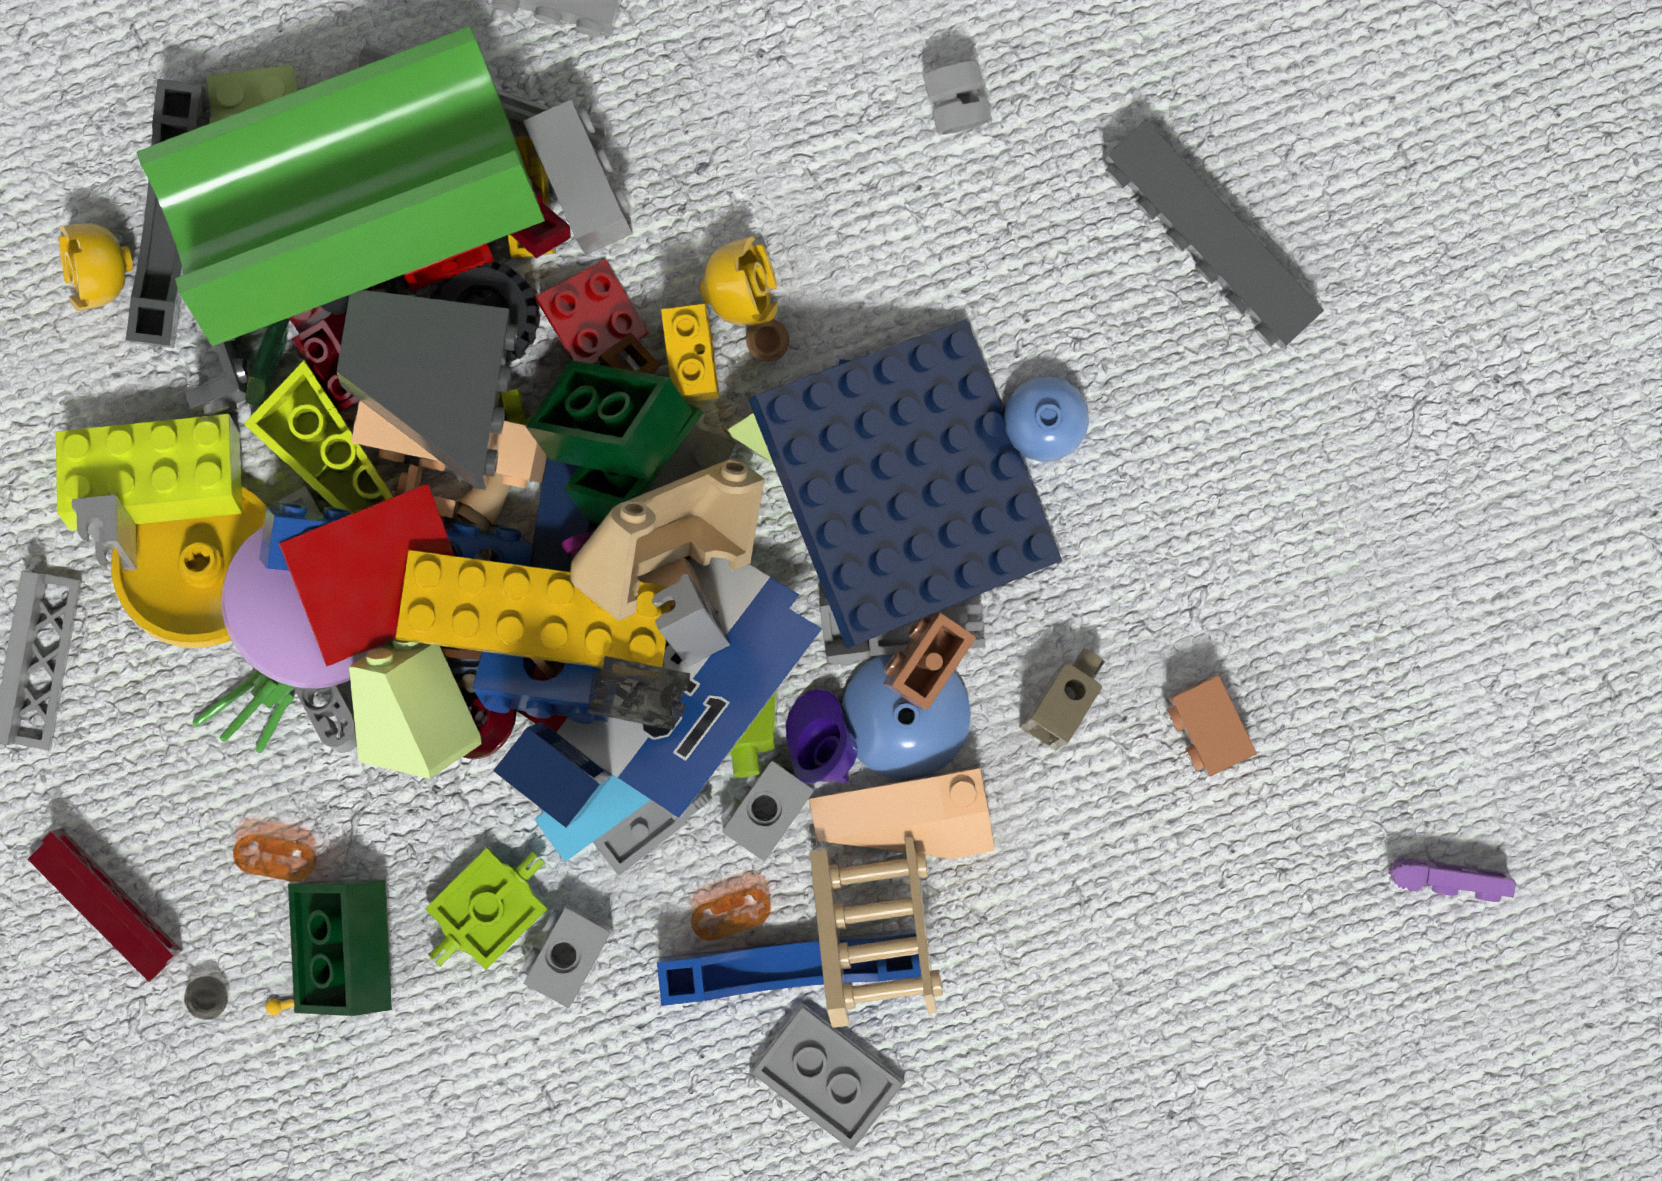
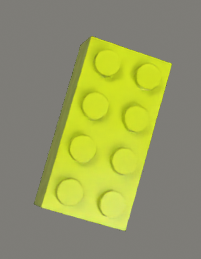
[55,414,243,531]

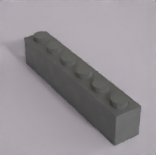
[1104,119,1324,349]

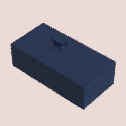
[493,722,612,828]

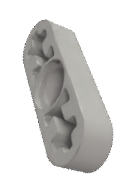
[293,684,357,753]

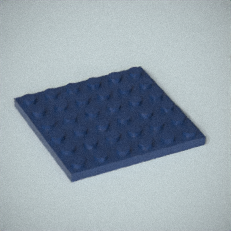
[748,319,1062,648]

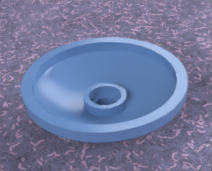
[841,654,970,780]

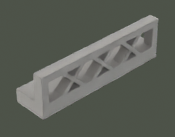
[0,571,82,750]

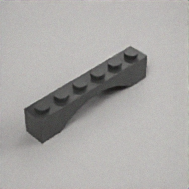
[126,79,206,348]

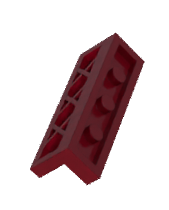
[27,828,183,982]

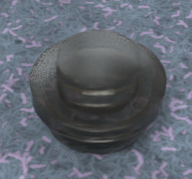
[184,976,229,1020]

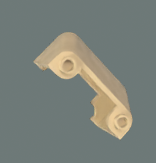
[570,459,765,621]

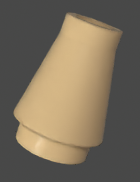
[456,474,511,532]

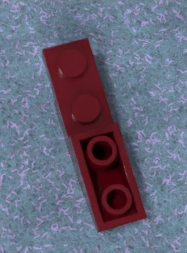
[289,306,360,412]

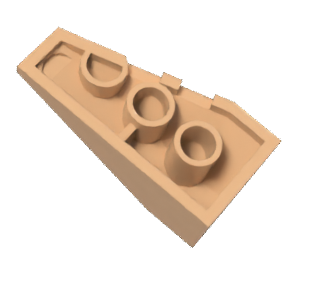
[809,766,995,859]

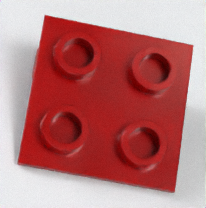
[535,259,649,365]

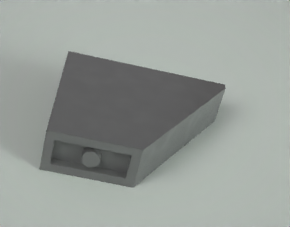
[337,290,518,490]

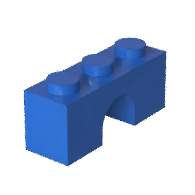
[473,651,619,724]

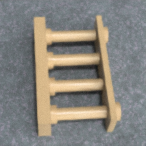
[810,837,943,1028]

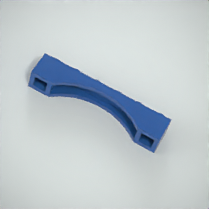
[657,928,921,1006]

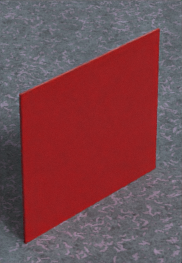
[279,483,455,667]

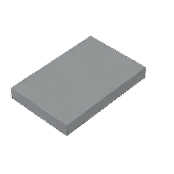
[749,1002,905,1151]

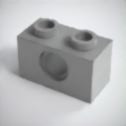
[720,758,815,862]
[521,904,613,1009]

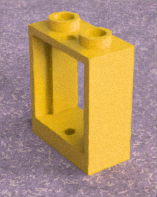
[661,304,720,403]

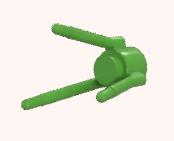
[193,669,295,753]

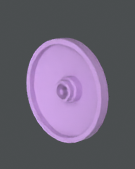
[221,527,387,689]

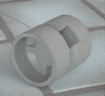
[923,60,992,135]

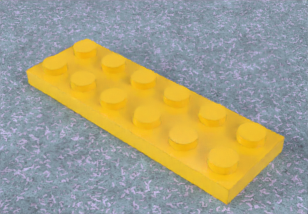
[396,550,671,676]

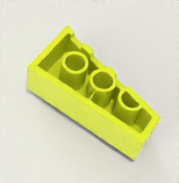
[244,360,394,514]

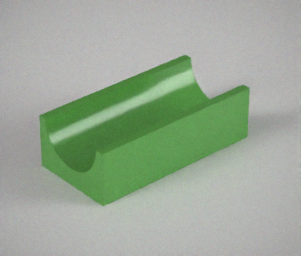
[137,26,545,346]

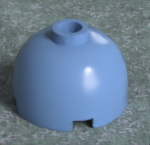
[1003,375,1090,462]

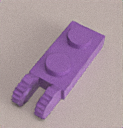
[1389,857,1516,902]

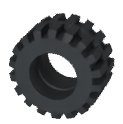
[429,261,540,366]

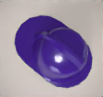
[786,689,858,784]

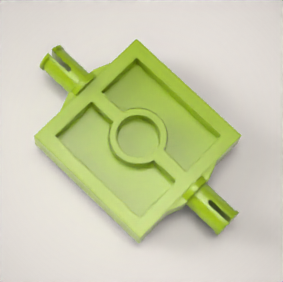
[425,847,548,970]

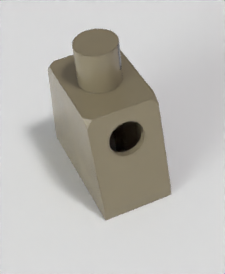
[1019,648,1105,751]

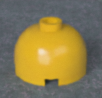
[58,223,133,311]
[700,236,778,326]

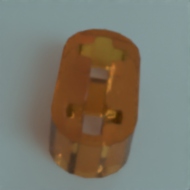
[233,833,317,882]
[691,886,771,941]

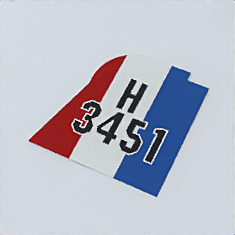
[517,555,822,818]

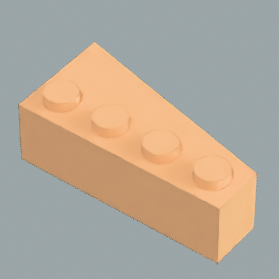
[351,401,547,489]

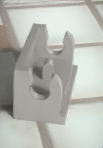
[72,495,137,571]
[652,573,730,667]

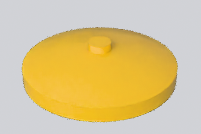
[111,487,267,648]

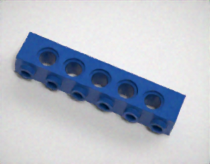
[259,503,533,571]

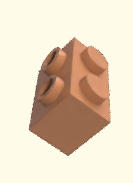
[883,612,976,711]
[1166,674,1257,777]

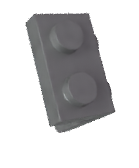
[184,336,257,415]

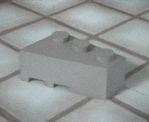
[523,100,633,255]

